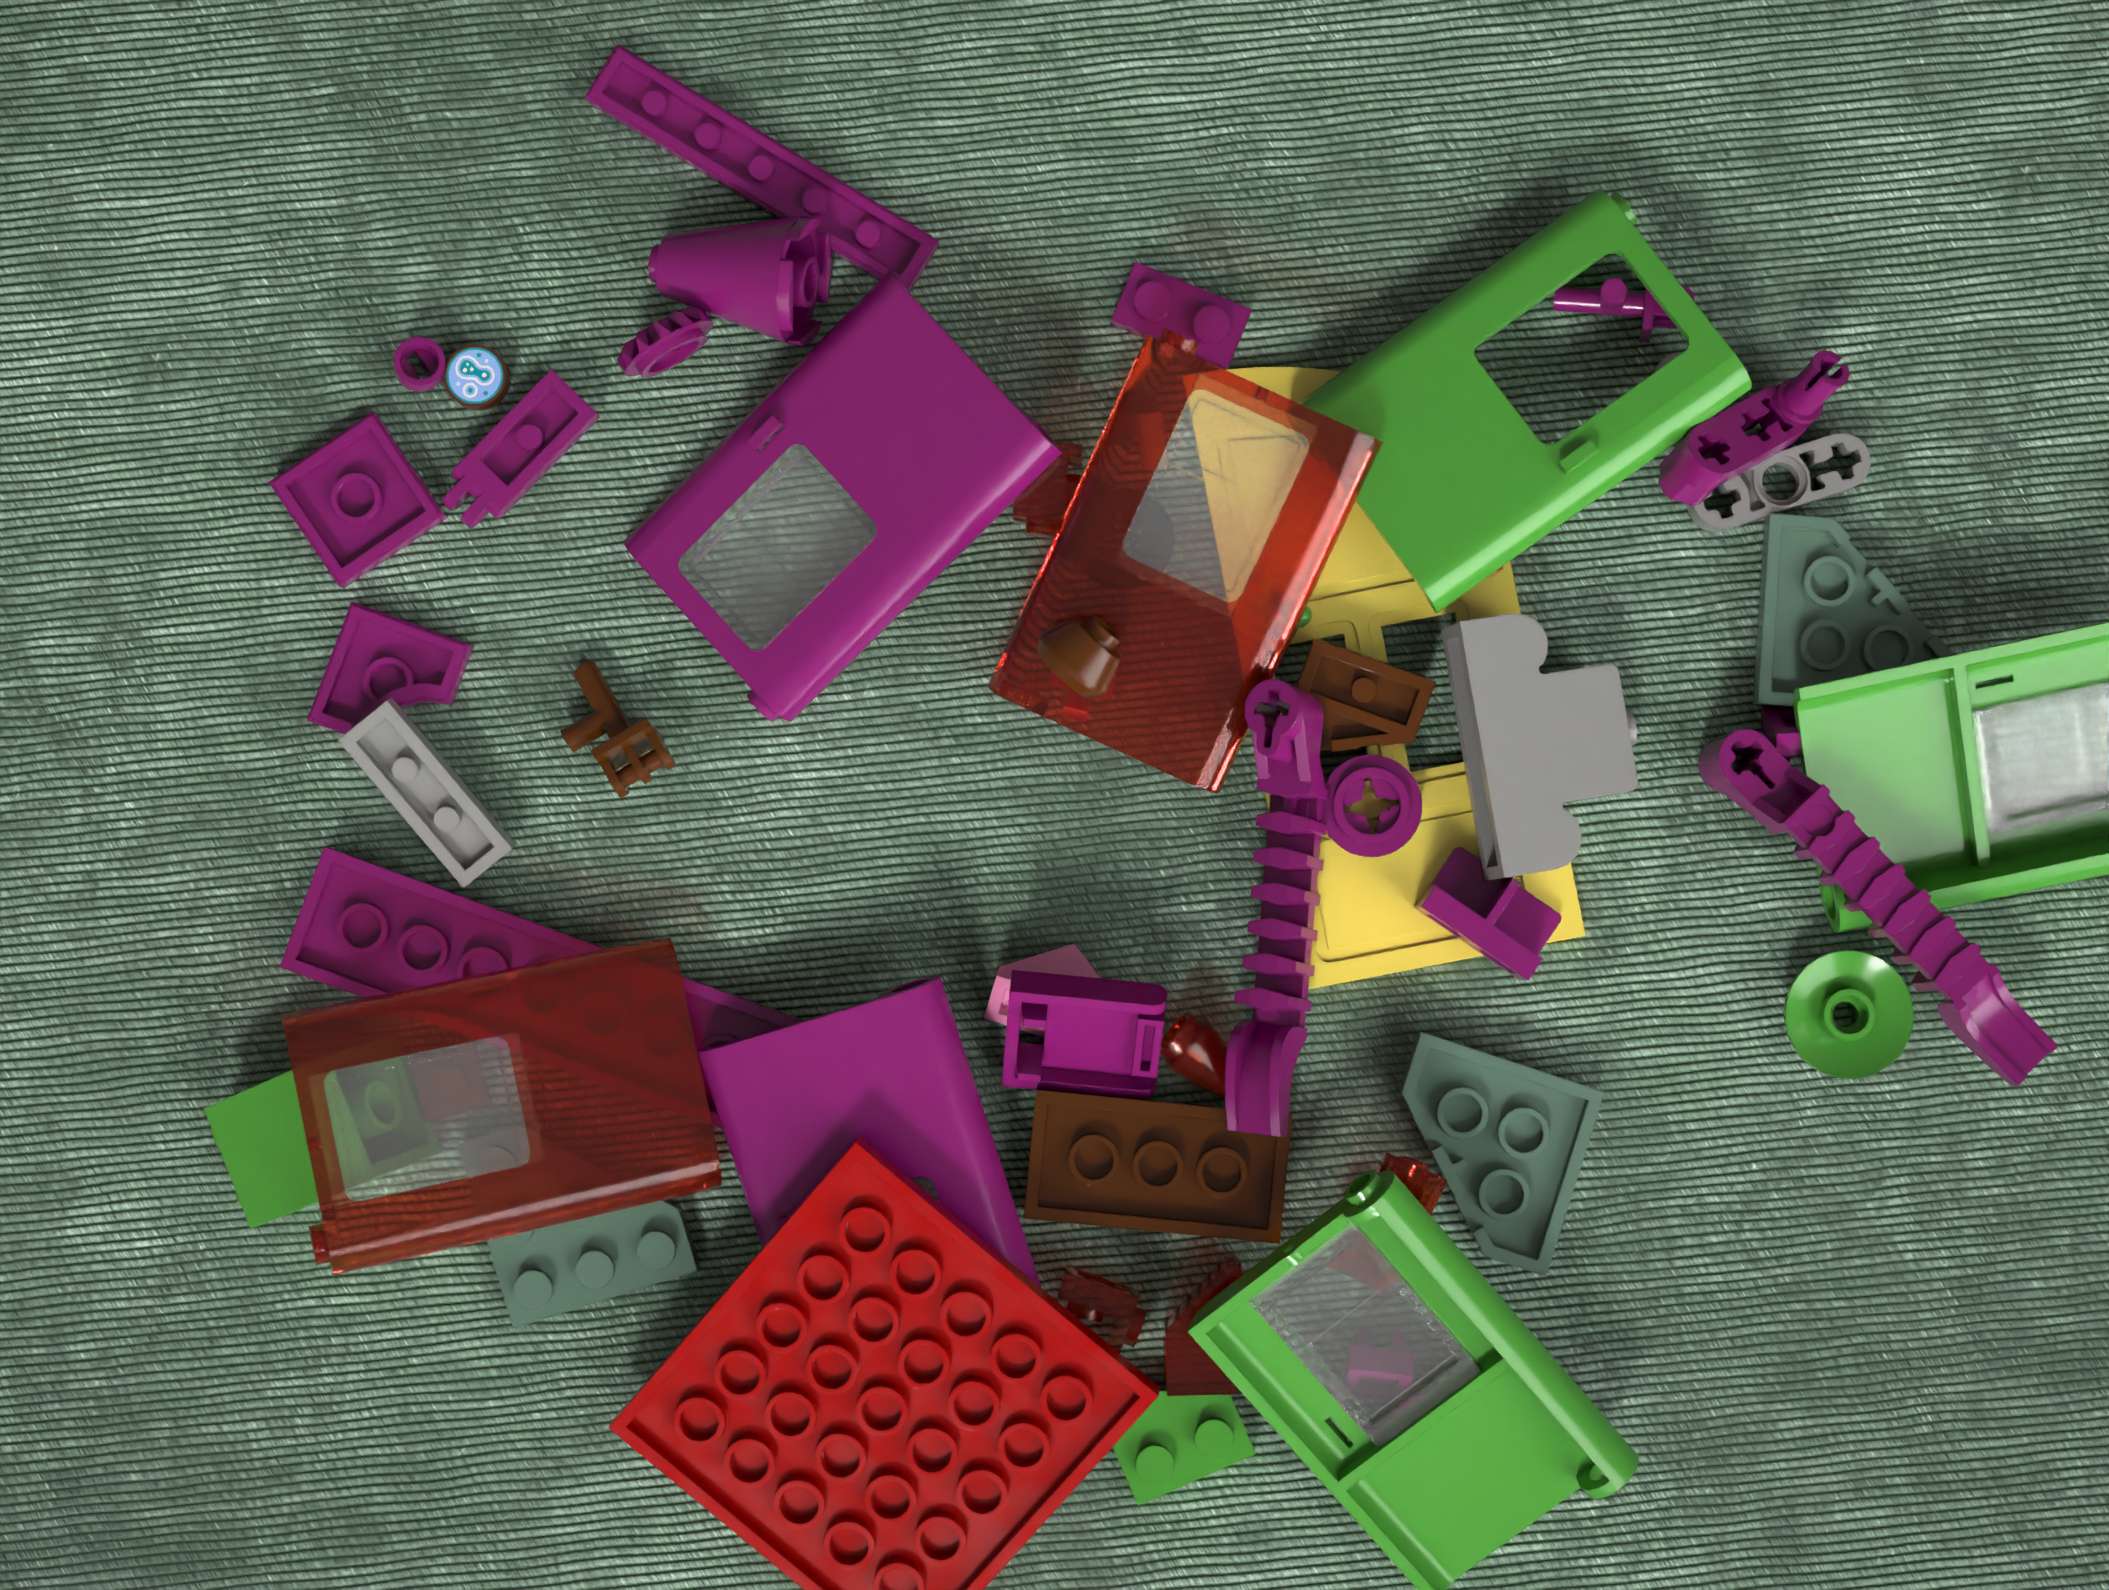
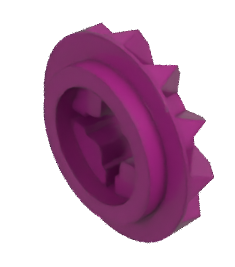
[617,307,713,378]
[1322,755,1422,857]

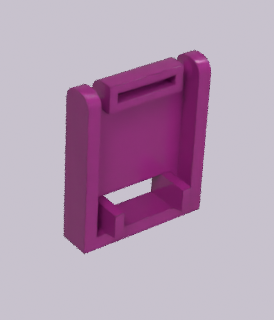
[1001,970,1167,1100]

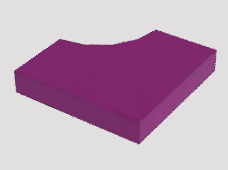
[307,601,474,734]

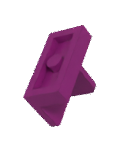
[1414,847,1561,980]

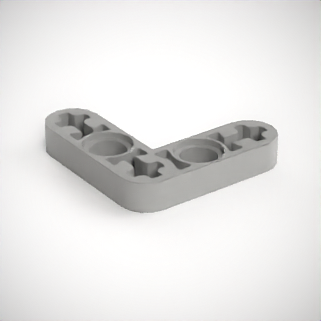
[1650,352,1871,533]

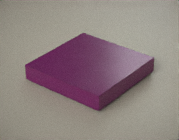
[269,411,448,588]

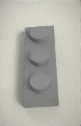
[338,697,516,888]

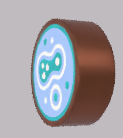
[443,344,510,411]

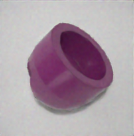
[394,337,445,392]

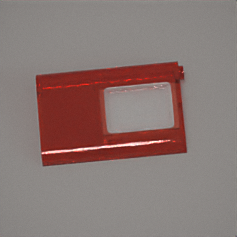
[987,328,1383,794]
[281,936,722,1275]

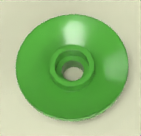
[1784,950,1914,1079]

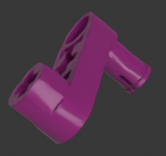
[1658,350,1850,506]

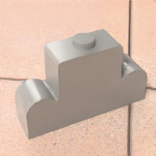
[1441,614,1638,881]

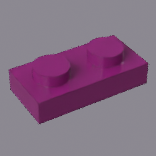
[1111,262,1252,370]

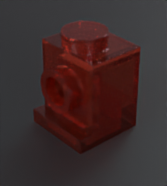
[1013,442,1083,538]

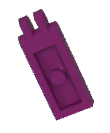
[442,369,600,529]

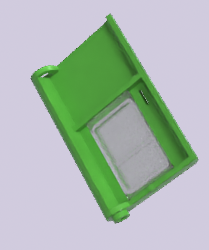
[1793,621,2109,933]
[1187,1170,1639,1590]

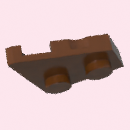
[1286,637,1436,752]

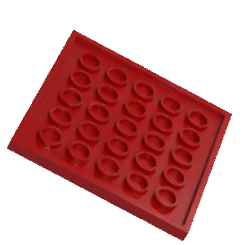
[608,1136,1160,1590]

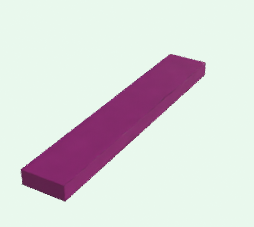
[585,45,939,293]

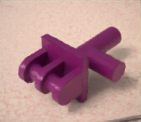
[1553,278,1694,343]

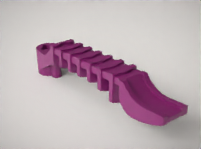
[1225,679,1330,1137]
[1698,729,2058,1086]

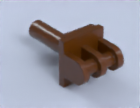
[560,662,677,798]

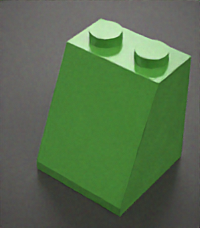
[204,1034,442,1229]

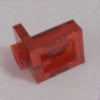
[1057,1264,1147,1353]

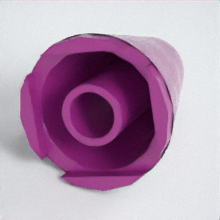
[648,216,832,346]

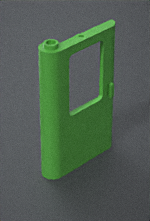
[1285,189,1752,614]

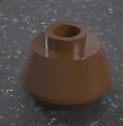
[1037,614,1122,698]

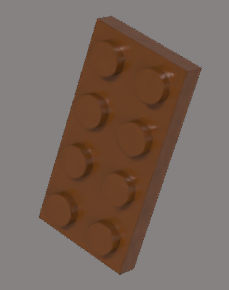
[1024,1089,1292,1244]

